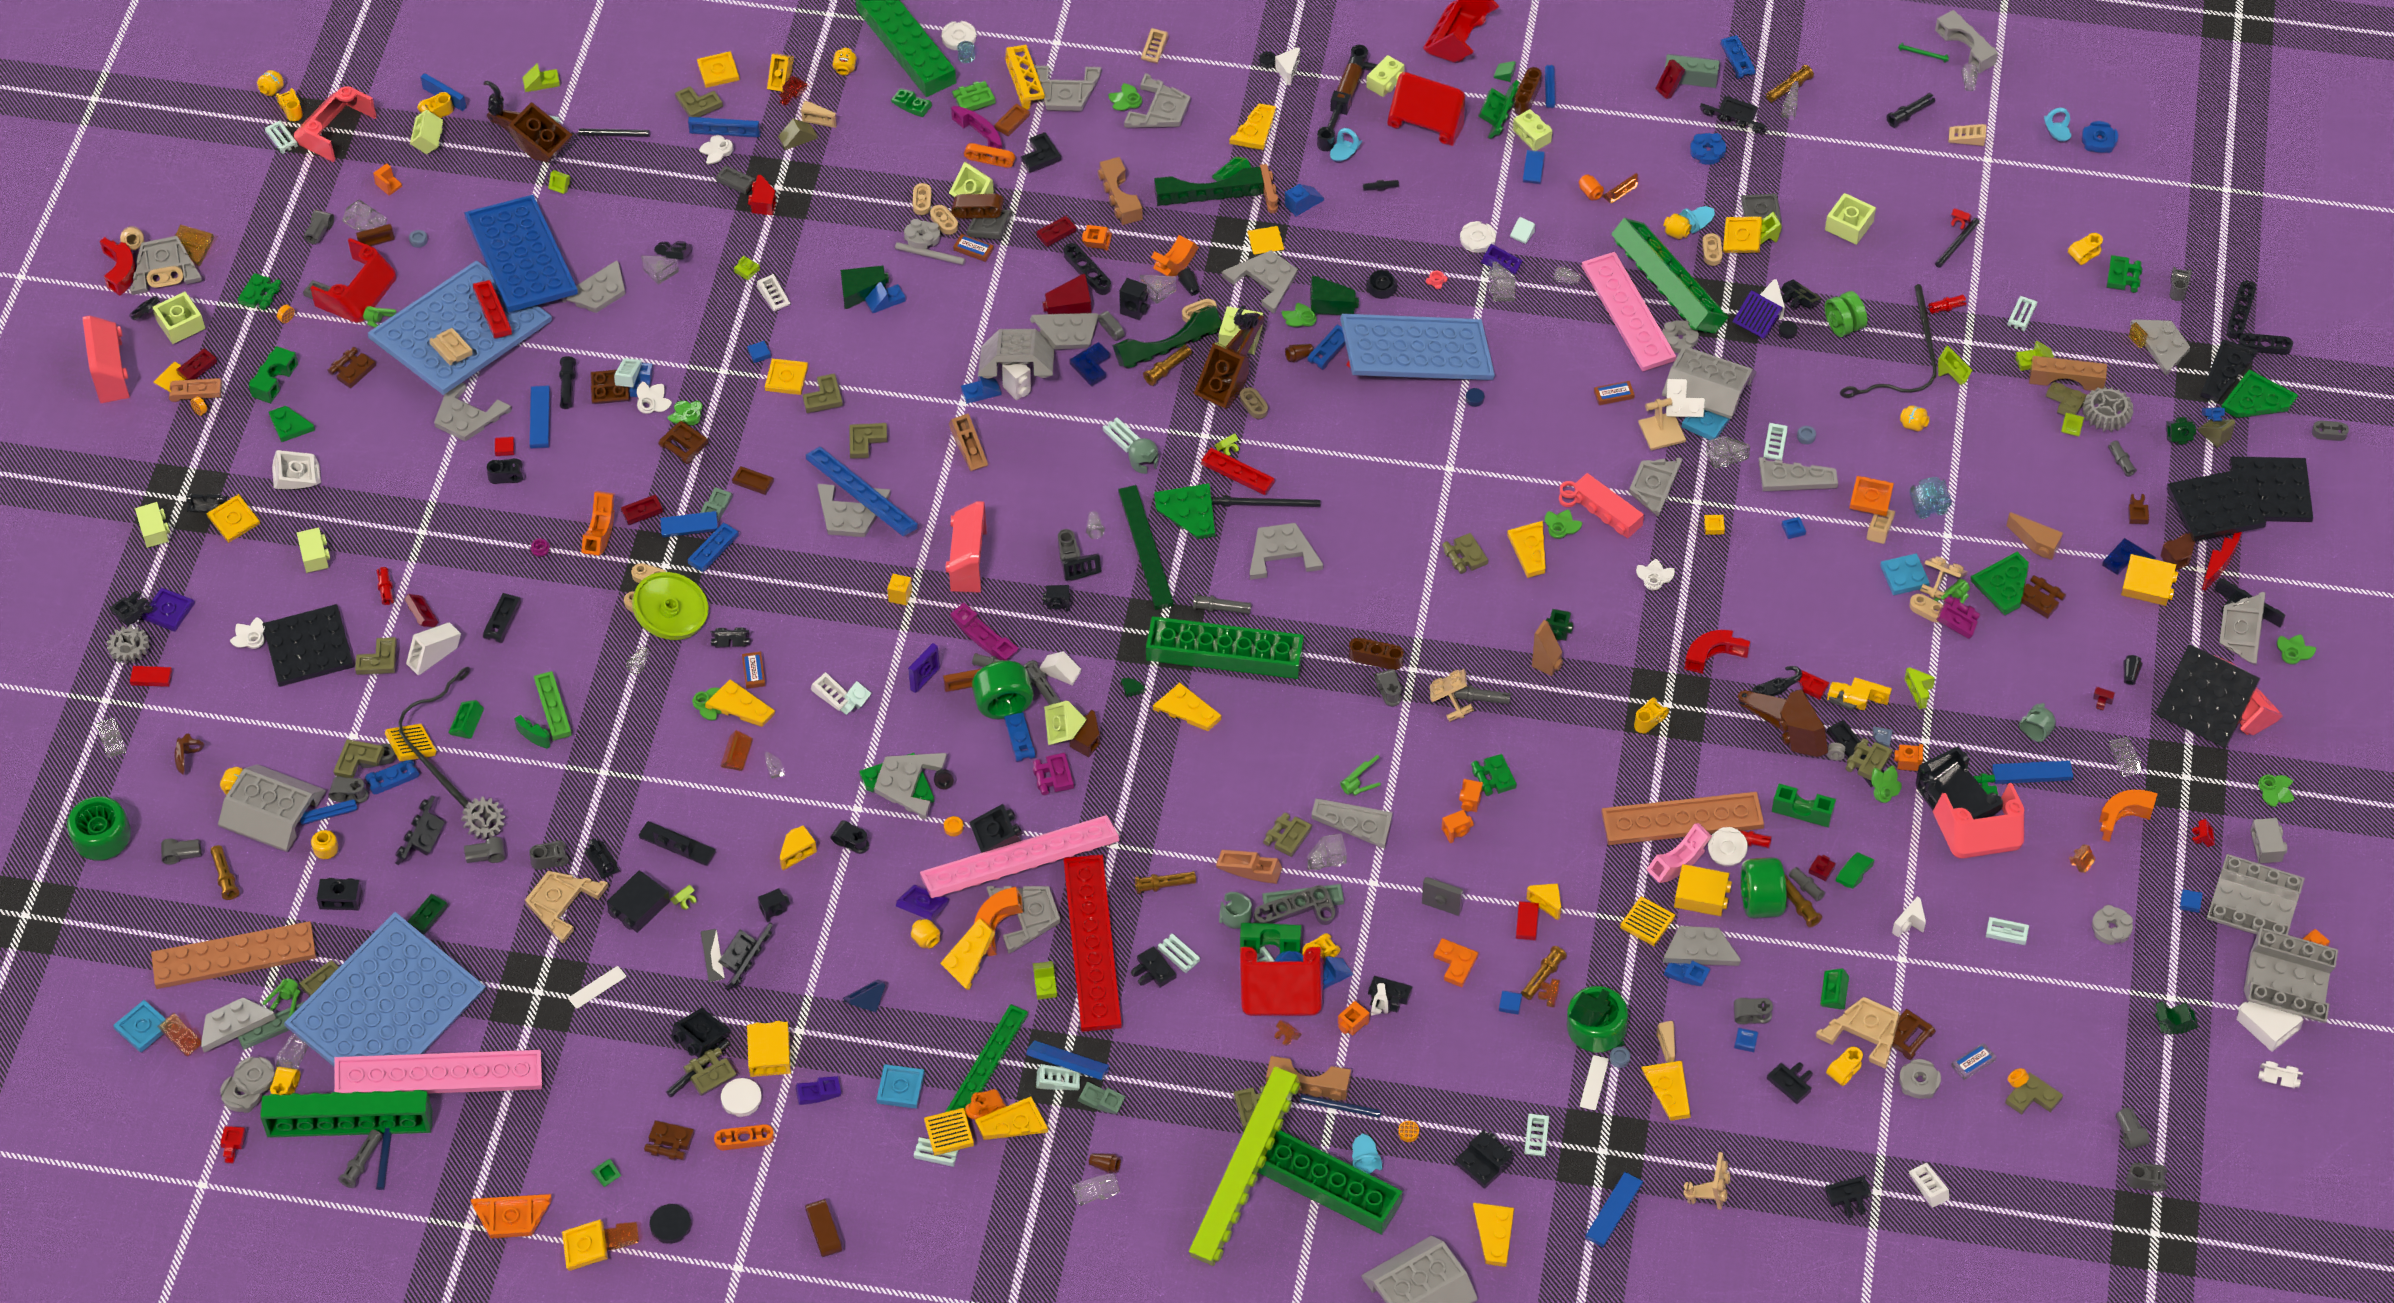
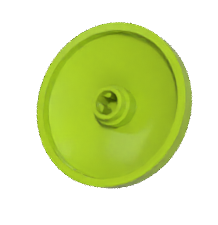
[632,572,708,640]

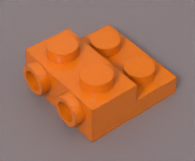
[1849,476,1894,516]

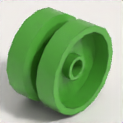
[1824,291,1868,337]

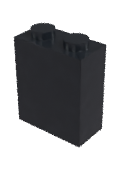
[606,870,670,933]

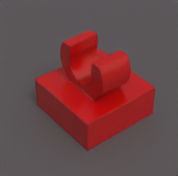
[1951,208,1972,230]
[2192,819,2215,847]

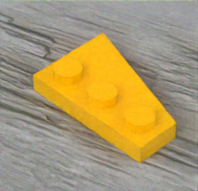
[1641,1061,1691,1121]

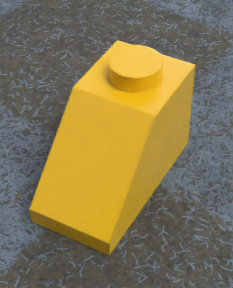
[767,53,794,92]
[779,825,817,871]

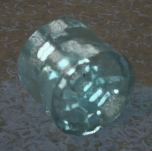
[957,41,975,63]

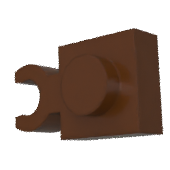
[2128,494,2149,524]

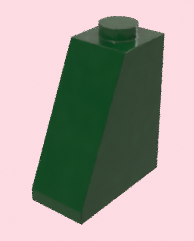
[840,265,889,309]
[1310,276,1359,315]

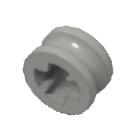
[1827,743,1845,761]

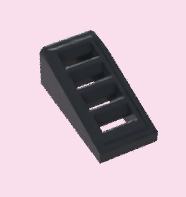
[1061,553,1101,581]

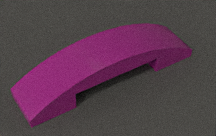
[951,106,1002,149]
[950,602,1019,661]

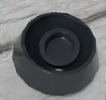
[1366,270,1398,299]

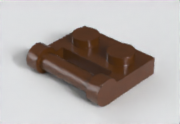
[658,420,708,464]
[1892,1009,1936,1060]

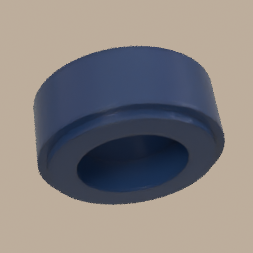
[1466,388,1484,407]

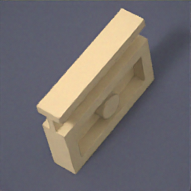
[429,328,473,365]

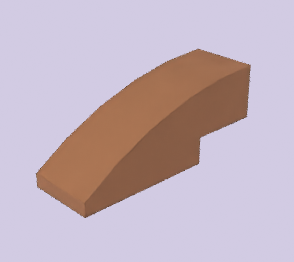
[1216,850,1282,884]

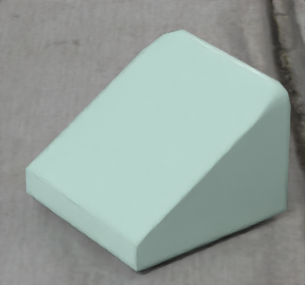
[1510,217,1535,244]

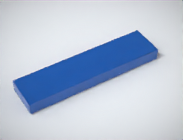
[688,117,760,137]
[530,385,550,449]
[1992,760,2073,784]
[1026,1040,1110,1080]
[1585,1172,1643,1248]

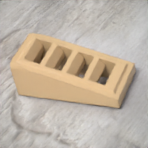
[1141,28,1168,64]
[801,101,837,128]
[1948,124,1986,146]
[1867,509,1896,544]
[1656,1021,1675,1063]

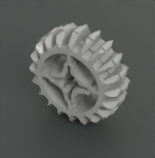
[2082,386,2133,432]

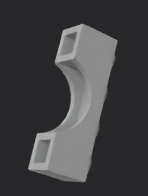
[1935,10,1998,73]

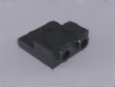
[969,804,1023,853]
[671,1008,731,1058]
[1454,1130,1513,1189]

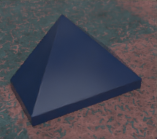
[843,979,885,1013]

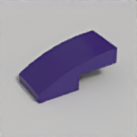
[795,1076,841,1105]

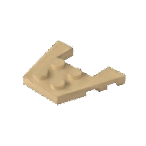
[525,871,608,944]
[1816,997,1900,1069]

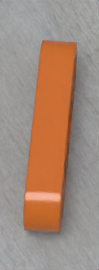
[964,143,1015,168]
[714,1124,774,1151]

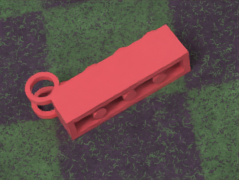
[1559,473,1644,538]

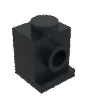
[1043,585,1070,611]
[757,888,790,922]

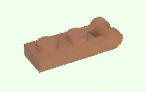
[1260,164,1278,213]
[169,378,222,402]

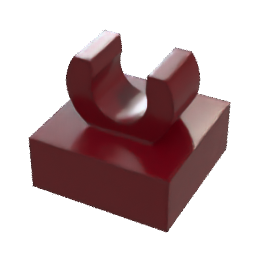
[2093,686,2115,710]
[1809,855,1836,881]

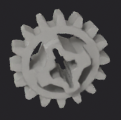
[107,625,150,664]
[461,797,505,840]

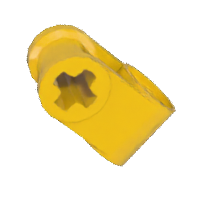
[276,88,303,121]
[417,92,454,118]
[2067,233,2103,265]
[1634,697,1669,734]
[1302,933,1341,962]
[1826,1047,1863,1086]
[270,1067,300,1095]

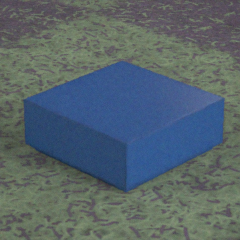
[747,341,771,363]
[1781,517,1806,539]
[2179,889,2202,913]
[1499,991,1522,1015]
[1734,1028,1758,1052]

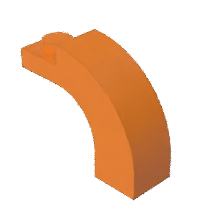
[1151,235,1199,277]
[581,491,615,556]
[2099,790,2157,842]
[974,887,1023,956]

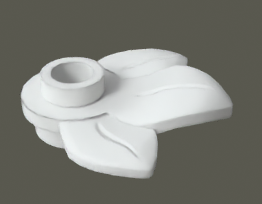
[699,135,733,164]
[637,382,672,414]
[1636,559,1675,590]
[230,617,265,649]

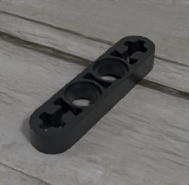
[1063,243,1111,295]
[2227,281,2256,339]

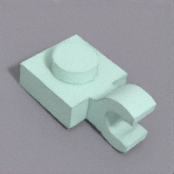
[841,681,871,715]

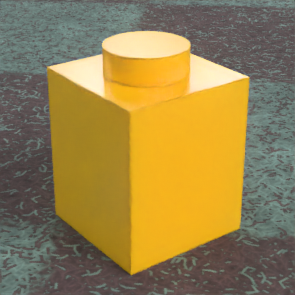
[887,574,912,606]

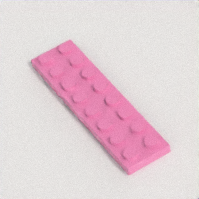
[1582,252,1676,372]

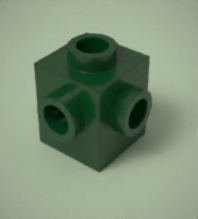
[2166,417,2196,444]
[1546,609,1573,641]

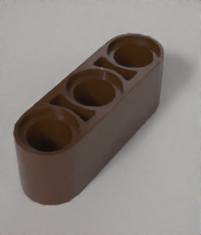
[1514,67,1542,115]
[951,194,1004,218]
[1349,638,1404,670]
[805,1199,842,1257]

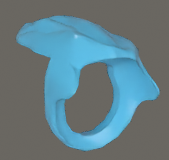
[2044,108,2071,142]
[1330,128,1362,162]
[1679,206,1715,234]
[1352,1133,1382,1174]

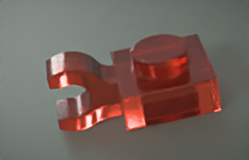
[780,76,807,106]

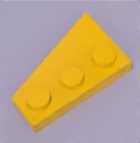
[1229,103,1276,150]
[1507,521,1545,578]
[705,679,775,727]
[1153,683,1221,731]
[940,918,995,990]
[975,1097,1048,1140]
[1473,1203,1514,1267]

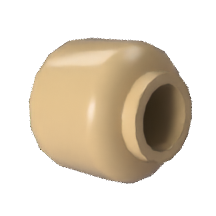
[120,226,144,250]

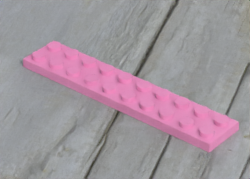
[920,815,1119,898]
[335,1050,542,1094]

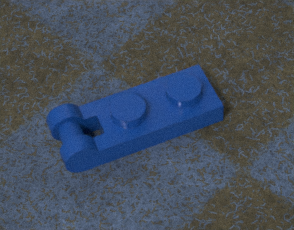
[1720,35,1755,79]
[1307,324,1346,370]
[1004,712,1036,762]

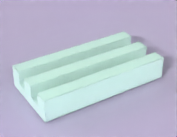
[265,121,298,154]
[2007,296,2038,331]
[1103,417,1140,453]
[1986,917,2029,945]
[1158,934,1200,973]
[914,1137,959,1167]

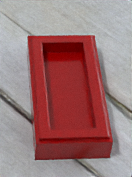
[130,666,172,687]
[1516,901,1539,941]

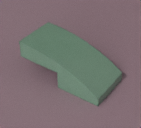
[700,487,733,521]
[1078,1081,1125,1114]

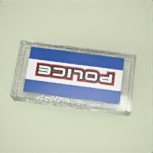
[1951,1042,1996,1080]

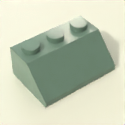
[1665,54,1720,88]

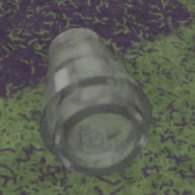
[1961,64,1979,91]
[1553,265,1581,284]
[1086,511,1105,539]
[626,647,650,674]

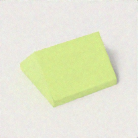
[949,162,994,197]
[1044,701,1086,745]

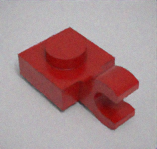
[220,1126,246,1163]

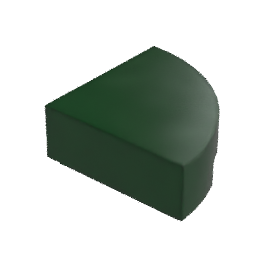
[1121,678,1145,697]

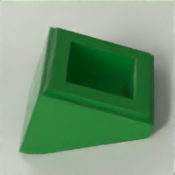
[1494,61,1516,82]
[591,1159,621,1187]

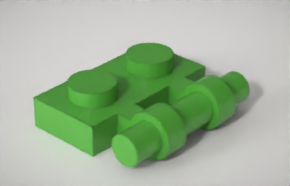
[952,81,995,111]

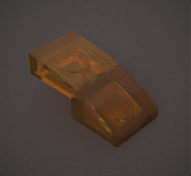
[604,1222,639,1251]

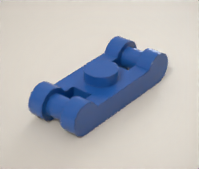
[365,759,419,794]

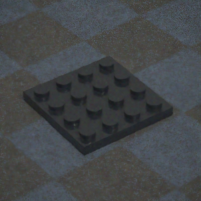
[2230,456,2313,522]
[2167,469,2266,542]
[262,604,354,687]
[2155,644,2261,748]

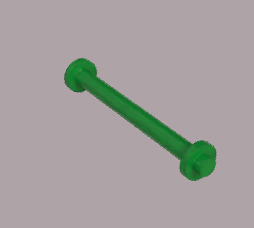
[1898,42,1949,63]

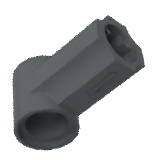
[304,210,334,245]
[464,837,505,863]
[161,839,201,865]
[2116,1107,2150,1150]

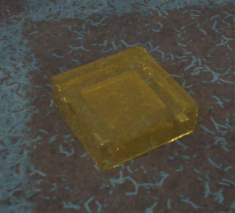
[2129,322,2148,348]

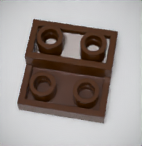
[591,370,629,404]

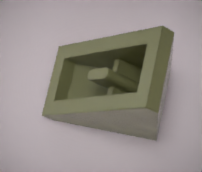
[778,118,818,150]
[2198,419,2235,448]

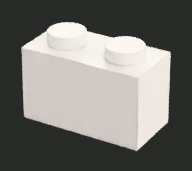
[1002,362,1031,400]

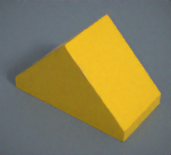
[1526,884,1561,920]

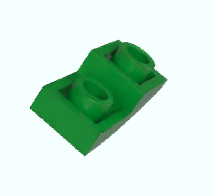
[891,89,932,117]
[514,715,551,749]
[1836,852,1874,889]

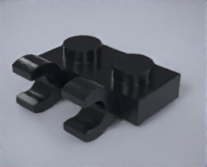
[109,591,153,626]
[1368,976,1413,1013]

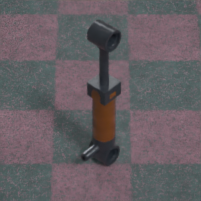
[1317,44,1378,152]

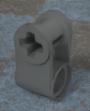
[2169,266,2192,301]
[1058,529,1080,565]
[1374,669,1401,707]
[328,776,369,804]
[529,841,569,870]
[1734,998,1773,1024]
[2126,1163,2167,1192]

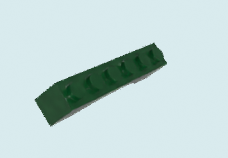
[1154,167,1263,206]
[1112,305,1222,368]

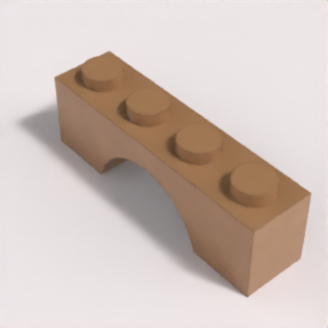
[1097,157,1143,225]
[2029,356,2107,391]
[1266,1056,1351,1101]

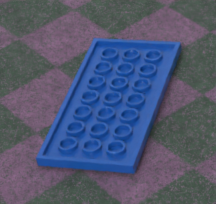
[464,195,578,312]

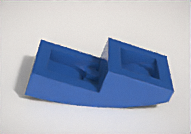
[1523,150,1545,184]
[629,363,653,397]
[1664,961,1710,986]

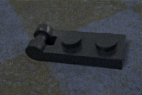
[483,593,521,643]

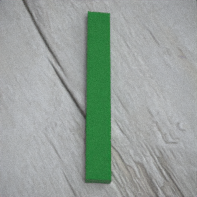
[945,1004,1028,1118]

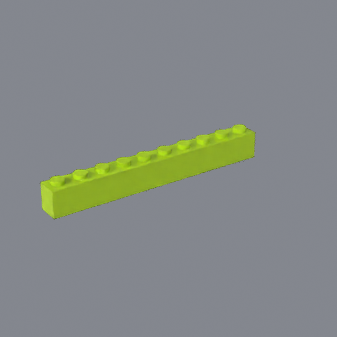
[1188,1066,1300,1266]

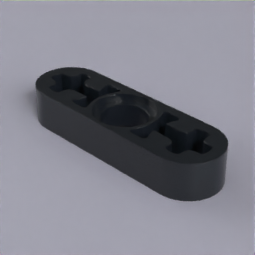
[2238,333,2293,355]

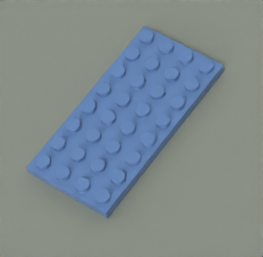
[1340,314,1495,380]

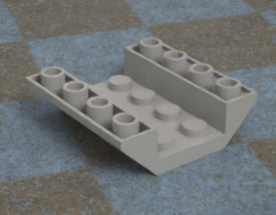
[978,329,1054,378]
[1662,346,1756,419]
[218,764,326,852]
[2206,854,2305,935]
[2244,927,2338,1023]
[1361,1236,1478,1303]

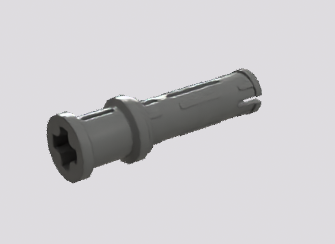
[1193,593,1251,615]
[1024,660,1061,705]
[1453,685,1511,705]
[338,1130,383,1188]

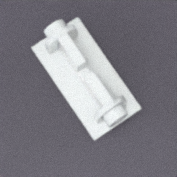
[2258,1061,2303,1089]

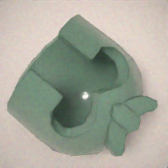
[1128,438,1158,474]
[2019,703,2056,742]
[1219,892,1252,929]

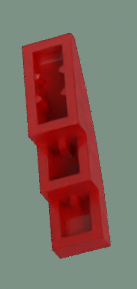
[2202,532,2242,590]

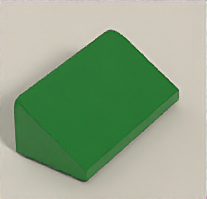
[1212,157,1251,182]
[449,700,484,739]
[1820,968,1849,1009]

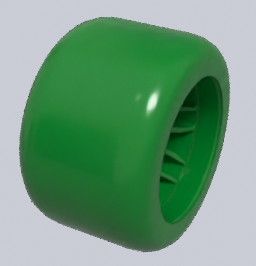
[972,660,1034,719]
[67,796,131,861]
[1740,857,1787,919]
[1567,986,1628,1053]

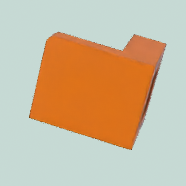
[373,163,402,196]

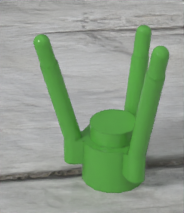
[364,306,396,328]
[1933,579,1970,610]
[1340,755,1381,796]
[263,978,301,1017]

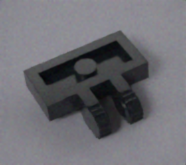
[654,241,692,259]
[1781,279,1822,309]
[1131,946,1176,988]
[1767,1062,1813,1104]
[1824,1176,1871,1218]

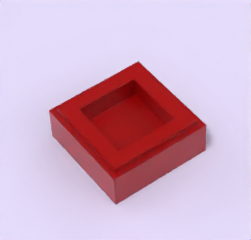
[495,437,514,456]

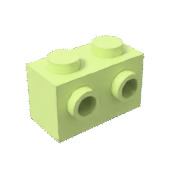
[1366,55,1405,97]
[1513,109,1552,151]
[410,110,443,154]
[135,502,170,548]
[297,528,331,573]

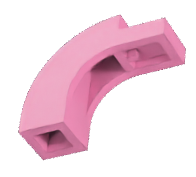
[1646,823,1712,883]

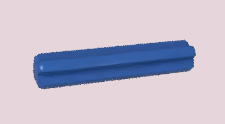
[1545,65,1555,108]
[300,799,357,825]

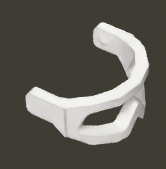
[1371,983,1388,1016]

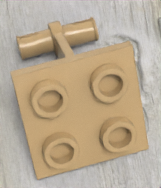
[1638,398,1686,450]
[1920,556,1968,600]
[1430,669,1474,722]
[1684,1152,1730,1210]

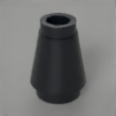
[1178,268,1200,296]
[2123,655,2143,685]

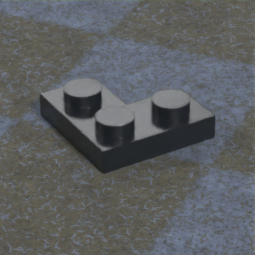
[1021,132,1061,173]

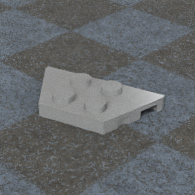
[561,260,625,313]
[1030,313,1098,349]
[2130,320,2190,375]
[1629,458,1682,517]
[2219,592,2266,665]
[1663,926,1741,966]
[201,998,276,1052]

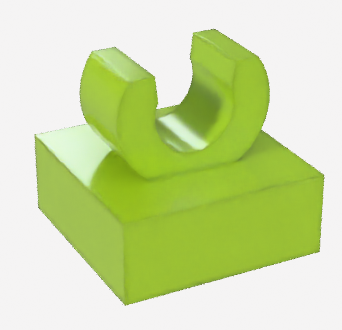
[548,170,571,194]
[734,256,760,280]
[2061,413,2084,436]
[1215,434,1239,456]
[670,885,697,910]

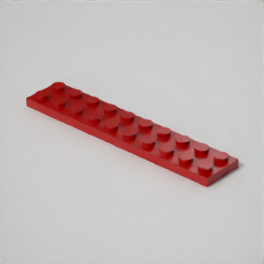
[1063,854,1122,1032]

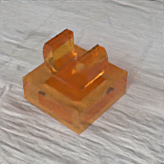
[2069,844,2096,873]
[1538,979,1560,1008]
[1274,1020,1302,1046]

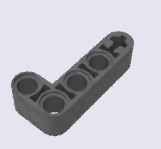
[1253,885,1335,925]

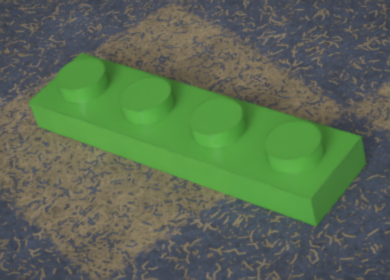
[534,671,572,741]

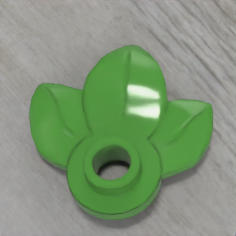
[1108,83,1142,111]
[1281,303,1316,327]
[667,400,703,425]
[1545,510,1582,539]
[2277,634,2316,664]
[692,688,722,720]
[1871,766,1902,803]
[2258,774,2294,807]

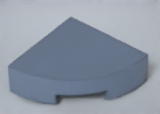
[1872,726,1893,748]

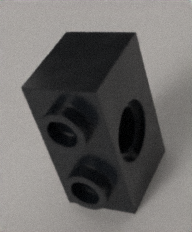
[1119,278,1149,320]
[316,878,362,910]

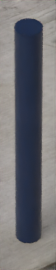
[1300,1094,1382,1118]
[376,1128,392,1190]

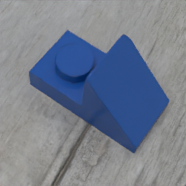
[865,282,906,314]
[961,376,1001,404]
[1323,956,1353,990]

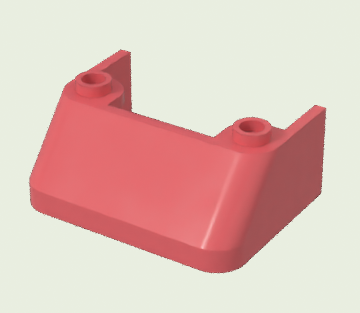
[294,86,377,162]
[83,315,130,403]
[946,501,987,592]
[2214,655,2283,735]
[1933,783,2024,858]

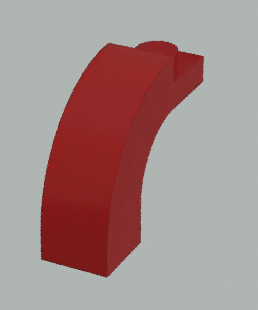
[100,237,136,296]
[1684,630,1750,674]

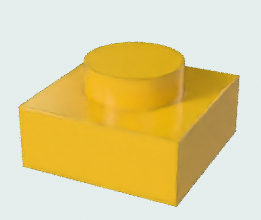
[1704,515,1725,535]

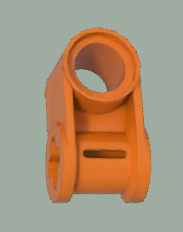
[965,1089,1006,1119]

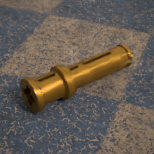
[1766,64,1814,103]
[1143,345,1192,386]
[210,845,239,900]
[1135,871,1196,894]
[1785,875,1822,928]
[1521,946,1567,1000]

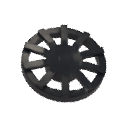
[129,296,160,320]

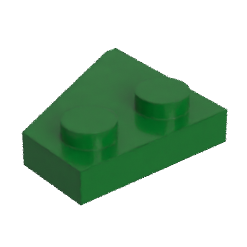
[268,406,315,443]

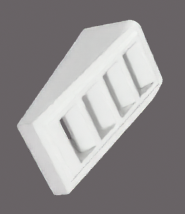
[757,274,790,312]
[811,672,848,711]
[1909,1163,1949,1207]

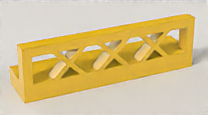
[1005,45,1045,109]

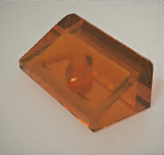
[1603,173,1638,204]
[720,730,753,771]

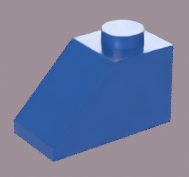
[1285,184,1324,216]

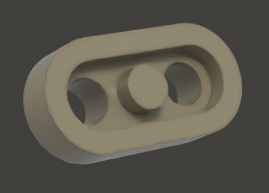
[1240,387,1268,419]

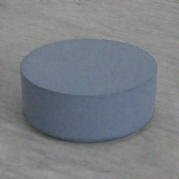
[409,230,428,248]
[1797,426,1816,444]
[1609,1047,1630,1068]

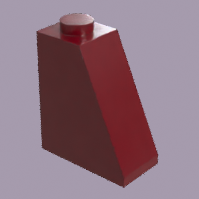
[1042,274,1091,314]

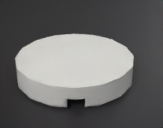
[942,21,976,51]
[1460,221,1496,253]
[1708,827,1748,867]
[721,1078,762,1117]

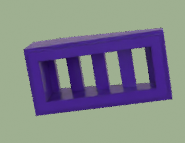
[1481,244,1523,275]

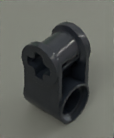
[486,458,523,484]
[830,820,869,854]

